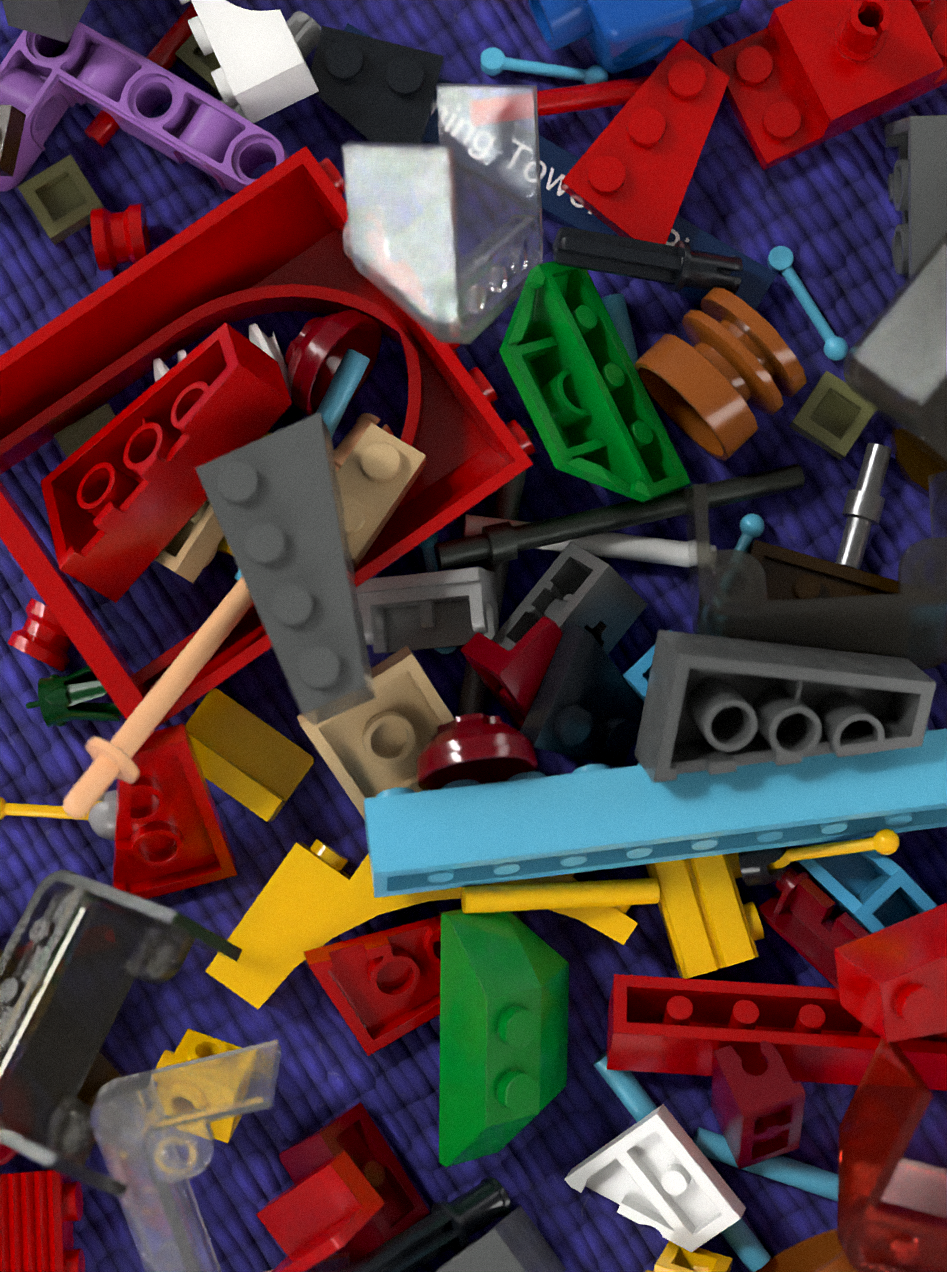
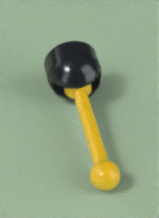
[738,829,900,887]

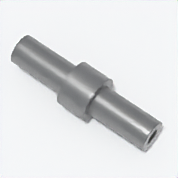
[835,443,892,570]

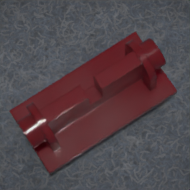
[756,868,869,990]

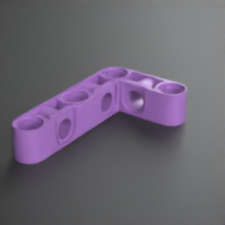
[0,22,289,194]

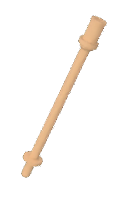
[63,413,393,818]

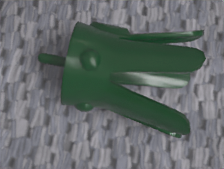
[26,665,123,727]

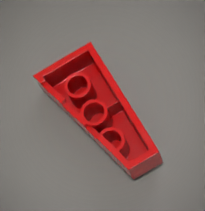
[40,322,292,603]
[834,903,947,1042]

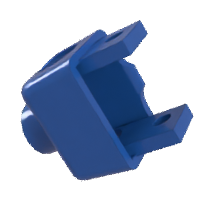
[527,0,743,74]

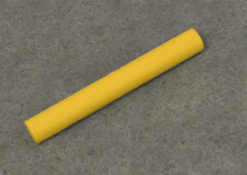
[461,878,660,914]

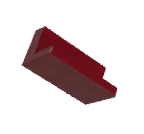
[460,616,563,729]
[279,1102,430,1264]

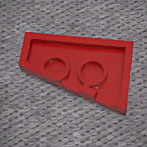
[561,38,730,245]
[112,723,238,908]
[304,915,441,1056]

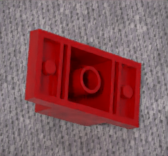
[709,0,947,171]

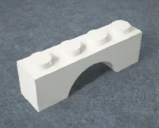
[179,0,319,123]

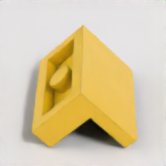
[185,688,315,822]

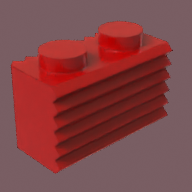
[0,1168,86,1272]

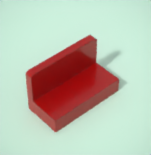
[256,1150,385,1272]

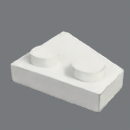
[564,1104,746,1252]

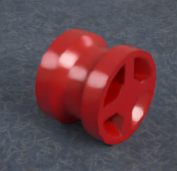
[90,203,152,272]
[7,598,72,672]

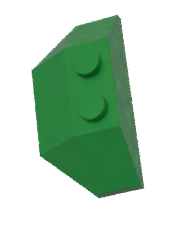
[499,261,691,502]
[439,909,569,1167]

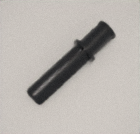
[552,226,743,295]
[338,1176,511,1272]

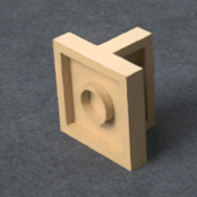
[297,646,454,820]

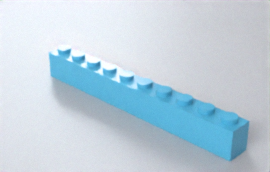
[364,727,947,898]

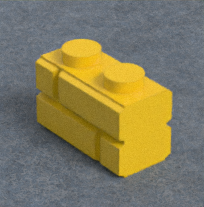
[645,853,764,979]

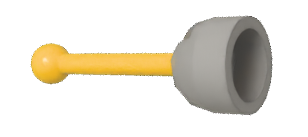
[0,790,117,841]

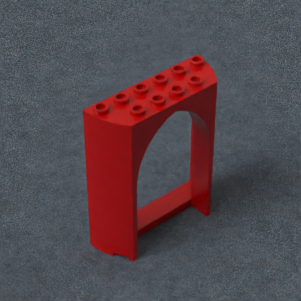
[0,146,536,729]

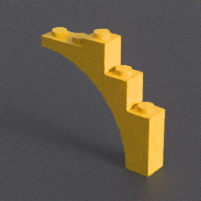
[205,838,638,1009]

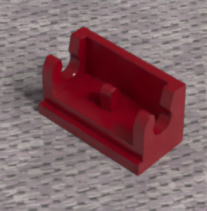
[711,1041,806,1170]

